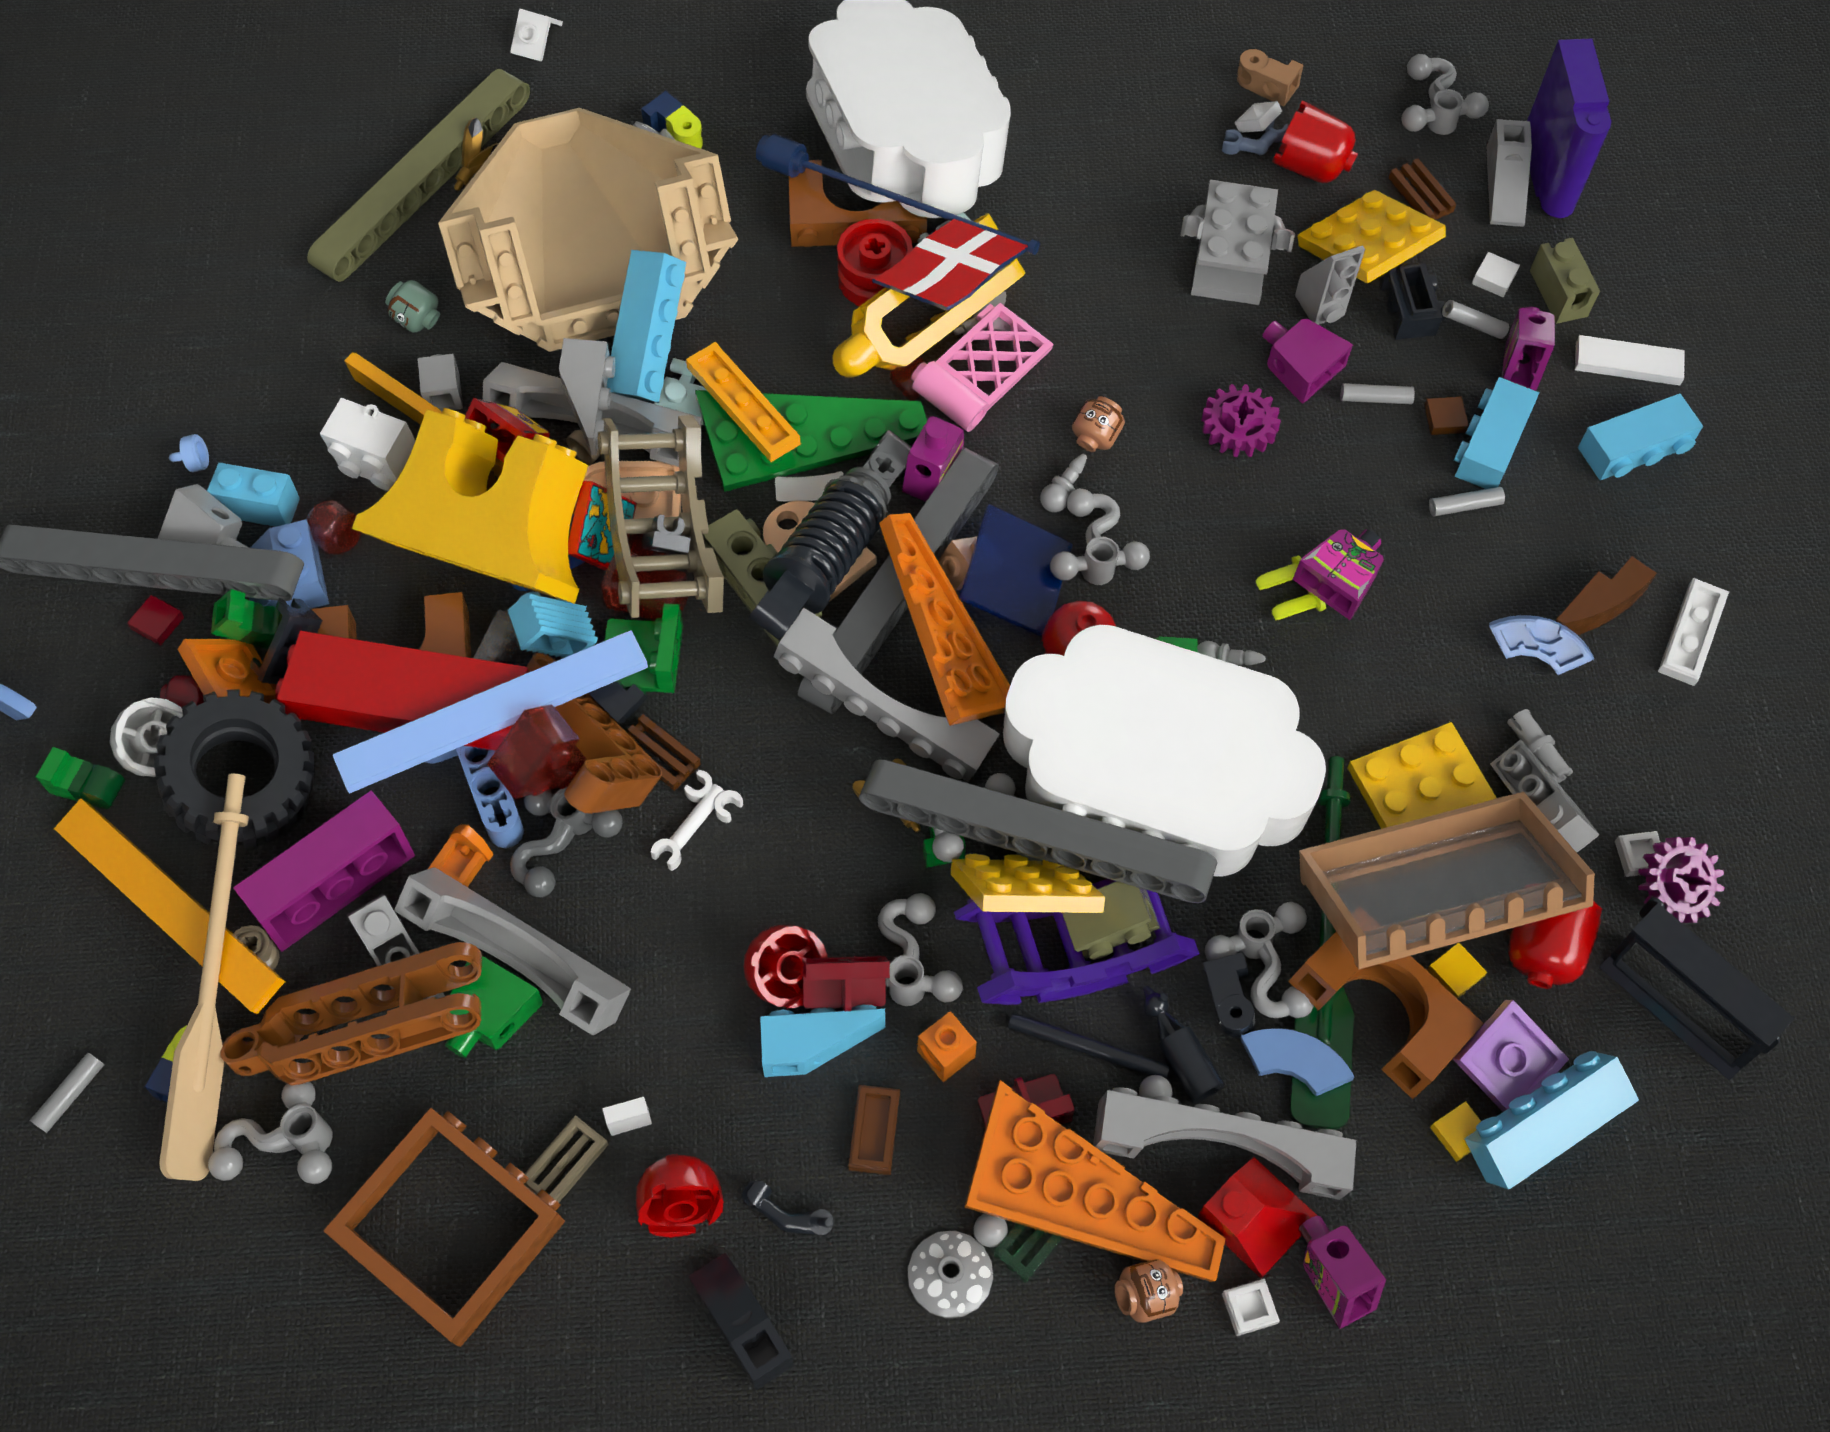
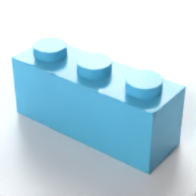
[1454,377,1539,489]
[1578,394,1703,481]

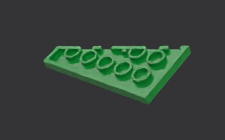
[695,390,927,492]

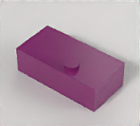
[233,790,415,952]

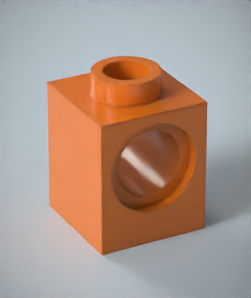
[917,1011,977,1082]

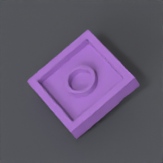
[1453,1000,1569,1112]

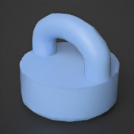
[169,434,209,472]

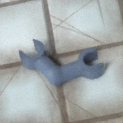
[1222,120,1288,155]

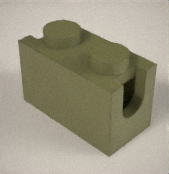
[1530,238,1600,324]
[1062,881,1160,959]

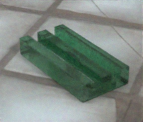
[993,1223,1064,1283]

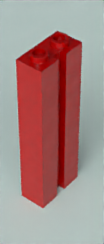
[275,631,529,754]

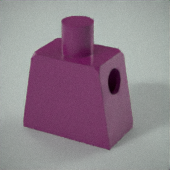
[1262,319,1353,403]

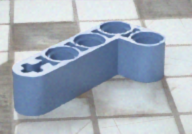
[425,745,524,848]

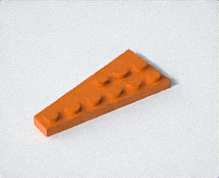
[879,513,1010,726]
[964,1080,1226,1282]

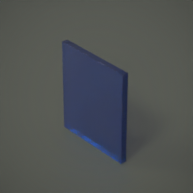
[959,504,1073,637]

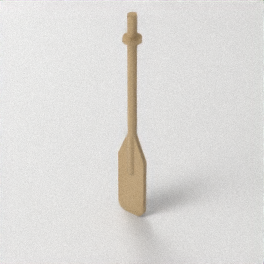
[159,774,249,1181]

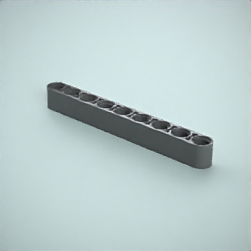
[798,448,999,714]
[0,525,304,601]
[859,760,1217,903]

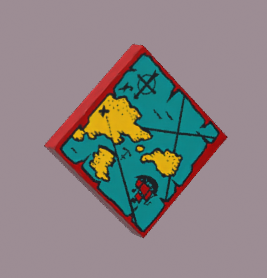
[568,481,637,574]

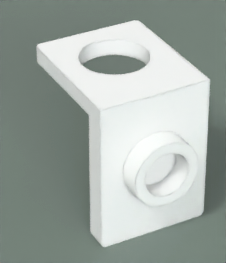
[510,9,563,61]

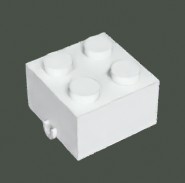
[320,398,415,491]

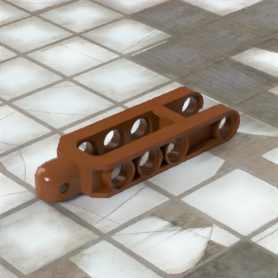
[220,942,482,1086]

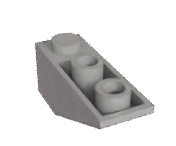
[1487,119,1532,227]
[1295,245,1365,325]
[559,338,615,456]
[1490,739,1599,852]
[347,894,445,1000]

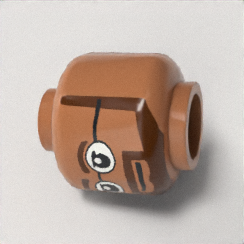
[1072,396,1125,452]
[1115,1259,1183,1323]

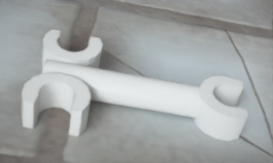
[651,770,744,871]

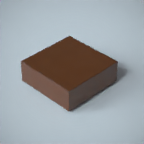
[1424,397,1469,435]

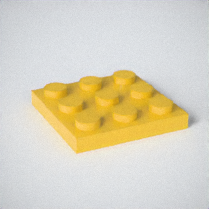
[1298,190,1446,284]
[1347,722,1497,866]
[951,854,1105,913]

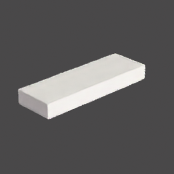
[1575,335,1685,386]
[1658,578,1729,686]

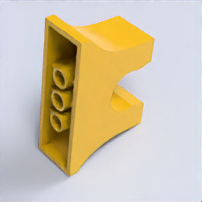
[352,408,589,604]

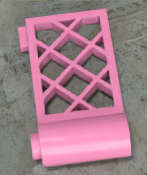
[911,303,1053,432]

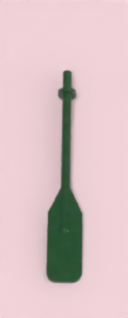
[1290,756,1354,1130]

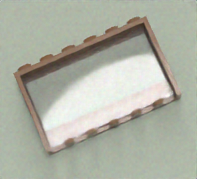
[1299,792,1595,969]

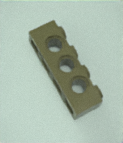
[702,509,822,647]

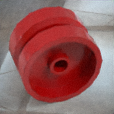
[837,218,913,306]

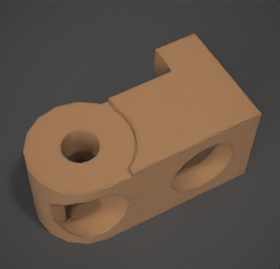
[1237,49,1303,107]

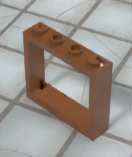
[323,1108,565,1347]

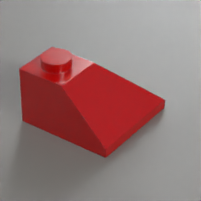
[1197,1157,1317,1279]

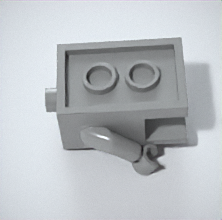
[1180,180,1295,305]

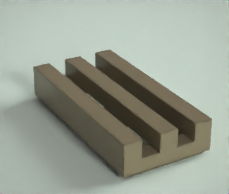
[525,1115,609,1203]

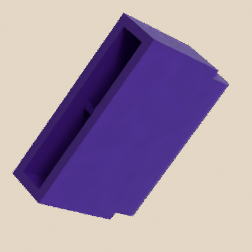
[1527,39,1611,218]

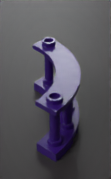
[954,879,1199,1005]

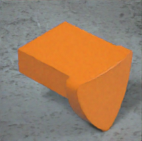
[428,824,494,887]

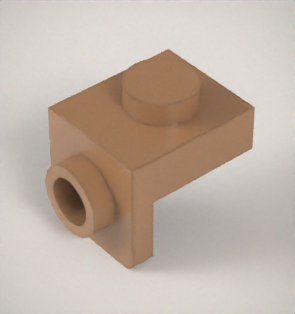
[938,536,1003,591]

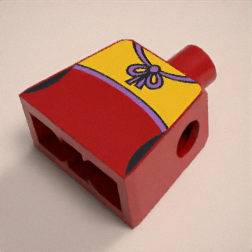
[464,398,549,463]

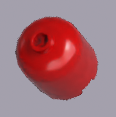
[1272,100,1358,183]
[1508,885,1602,989]

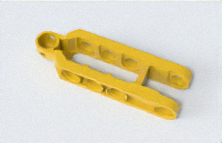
[833,213,1025,377]

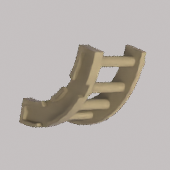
[598,415,724,618]

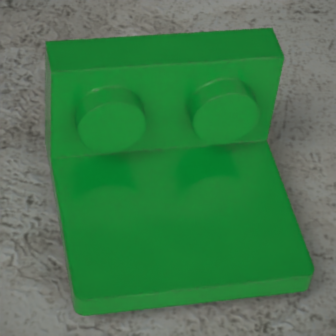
[605,604,683,693]

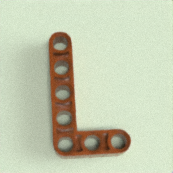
[526,653,662,813]

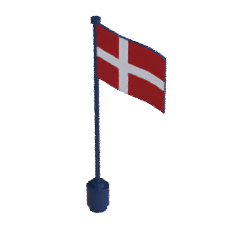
[756,134,1040,310]

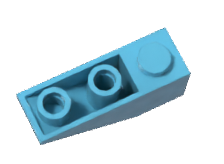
[760,1005,885,1077]

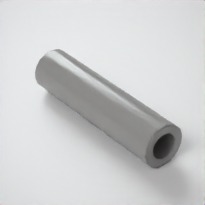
[1442,300,1509,339]
[1340,383,1415,404]
[1429,487,1505,517]
[29,1052,104,1133]

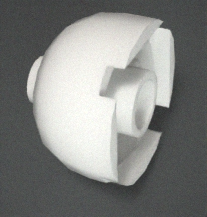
[110,697,183,777]

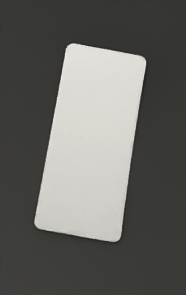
[775,471,843,502]

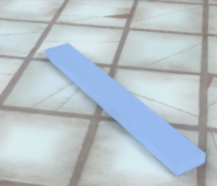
[333,630,648,794]

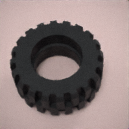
[154,689,314,848]

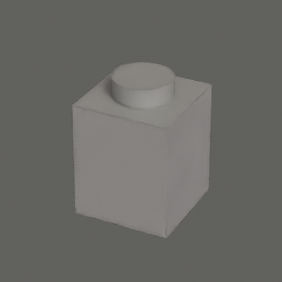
[418,354,463,411]

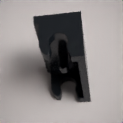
[250,598,323,684]

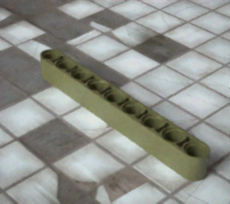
[307,69,530,282]

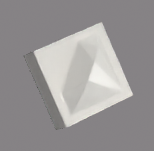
[1235,101,1282,133]

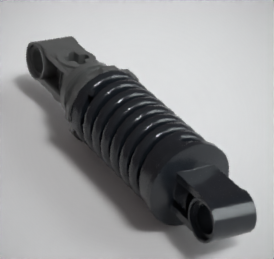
[749,430,912,641]

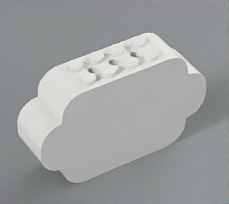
[806,0,1011,218]
[1003,625,1326,876]

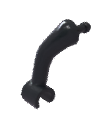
[742,1180,834,1235]

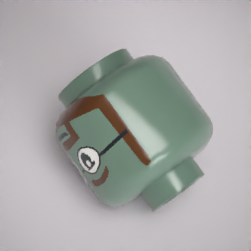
[385,280,440,333]

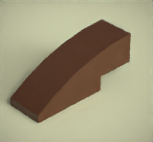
[1556,556,1657,635]

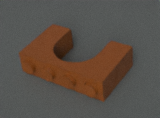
[789,160,927,247]
[312,592,471,658]
[1288,908,1484,1099]

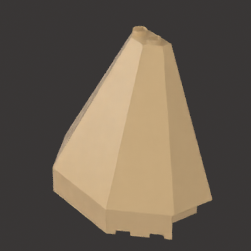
[438,108,738,352]

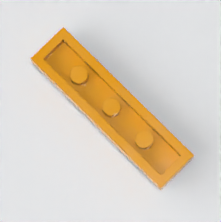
[686,342,801,462]

